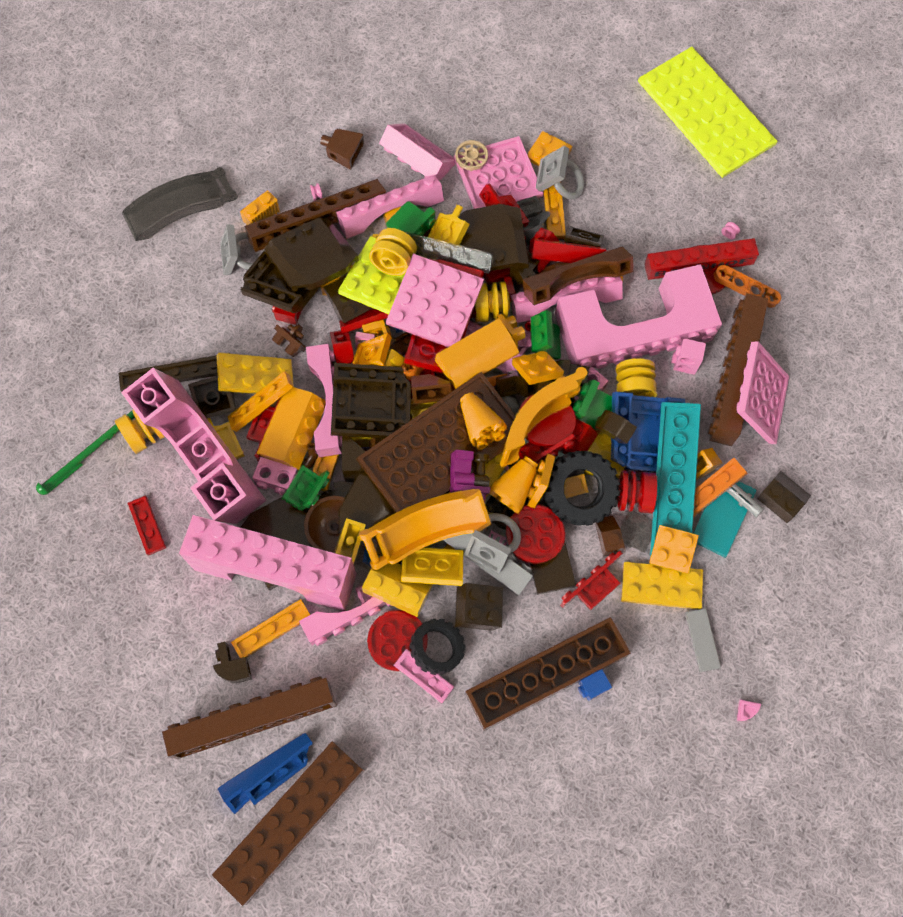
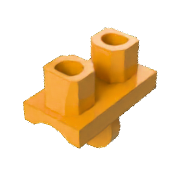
[497,314,525,347]

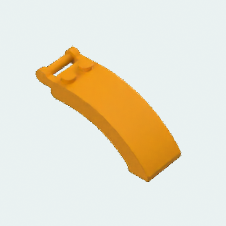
[500,367,587,467]
[359,489,491,570]

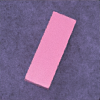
[393,649,454,703]

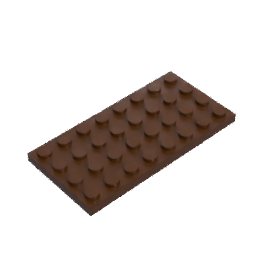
[356,372,516,513]

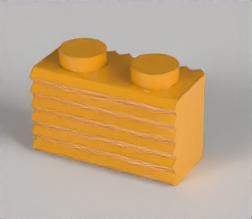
[240,190,280,225]

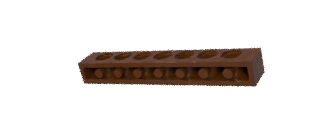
[244,179,386,252]

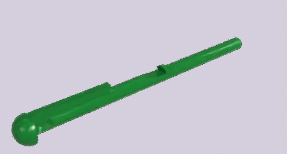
[36,411,135,495]

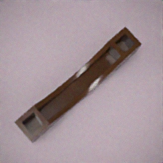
[523,246,634,305]

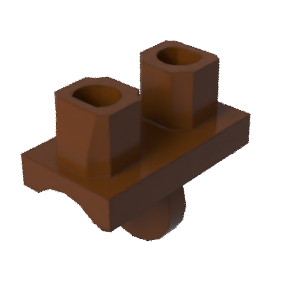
[272,324,306,357]

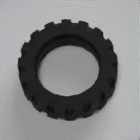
[409,618,466,675]

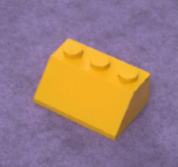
[362,556,433,617]

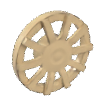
[455,140,488,171]

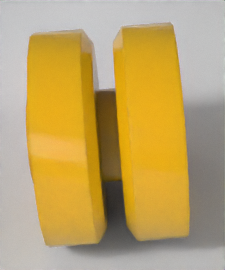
[369,228,417,276]

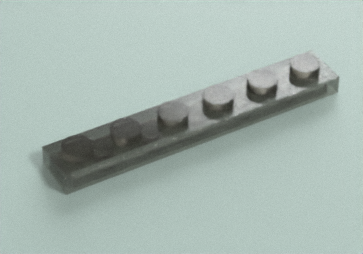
[404,231,494,274]

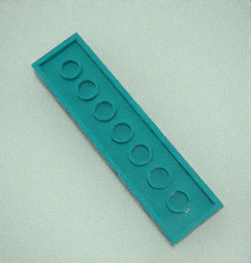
[650,402,701,556]

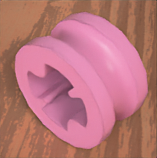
[310,183,323,201]
[721,222,740,240]

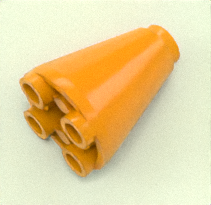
[460,392,507,450]
[489,456,538,514]

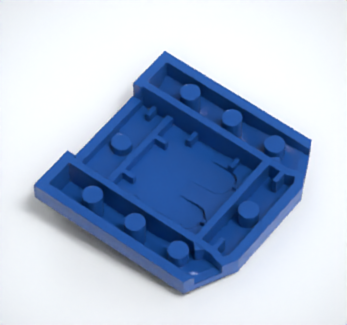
[611,392,685,473]

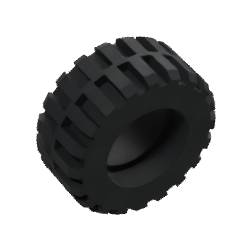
[544,451,621,526]

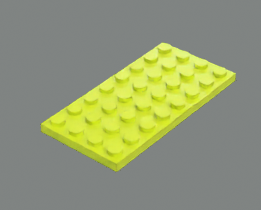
[638,47,778,178]

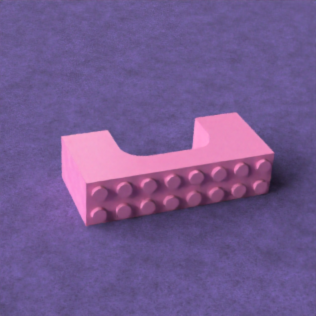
[555,265,722,369]
[121,368,267,524]
[179,515,357,612]

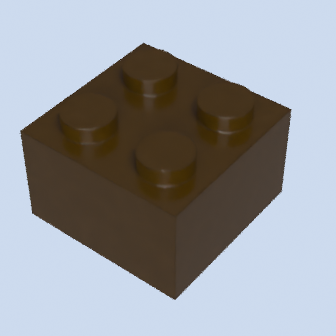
[455,583,503,631]

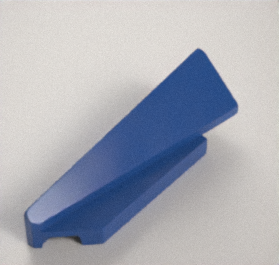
[218,733,312,814]

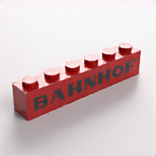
[644,238,759,280]

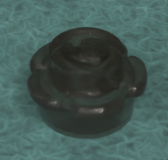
[485,498,502,514]

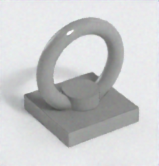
[535,146,584,200]
[220,224,253,275]
[464,513,521,574]

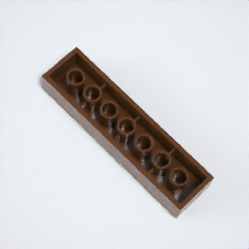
[708,293,768,447]
[465,617,631,731]
[162,676,337,759]
[212,741,364,906]

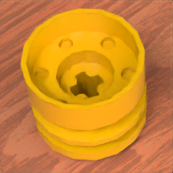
[475,282,510,322]
[615,359,657,397]
[114,409,165,454]

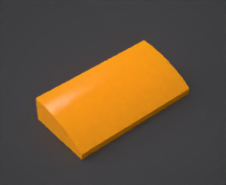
[435,318,519,389]

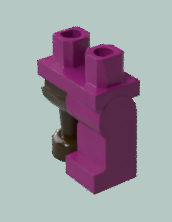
[450,450,490,503]

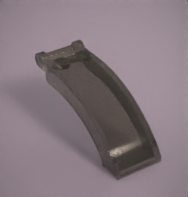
[122,167,238,241]

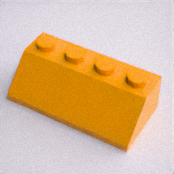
[257,387,326,470]

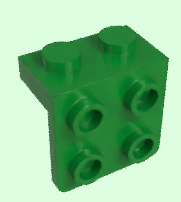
[386,201,436,243]
[531,310,561,360]
[573,379,612,429]
[281,465,330,511]

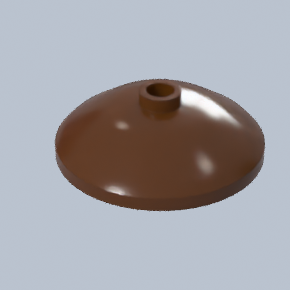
[304,496,344,553]

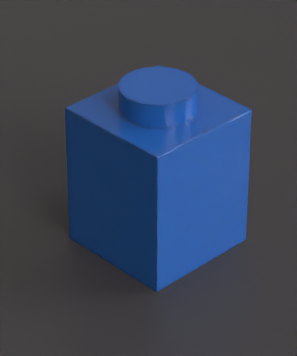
[578,669,612,701]

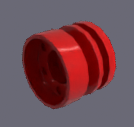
[616,470,657,514]

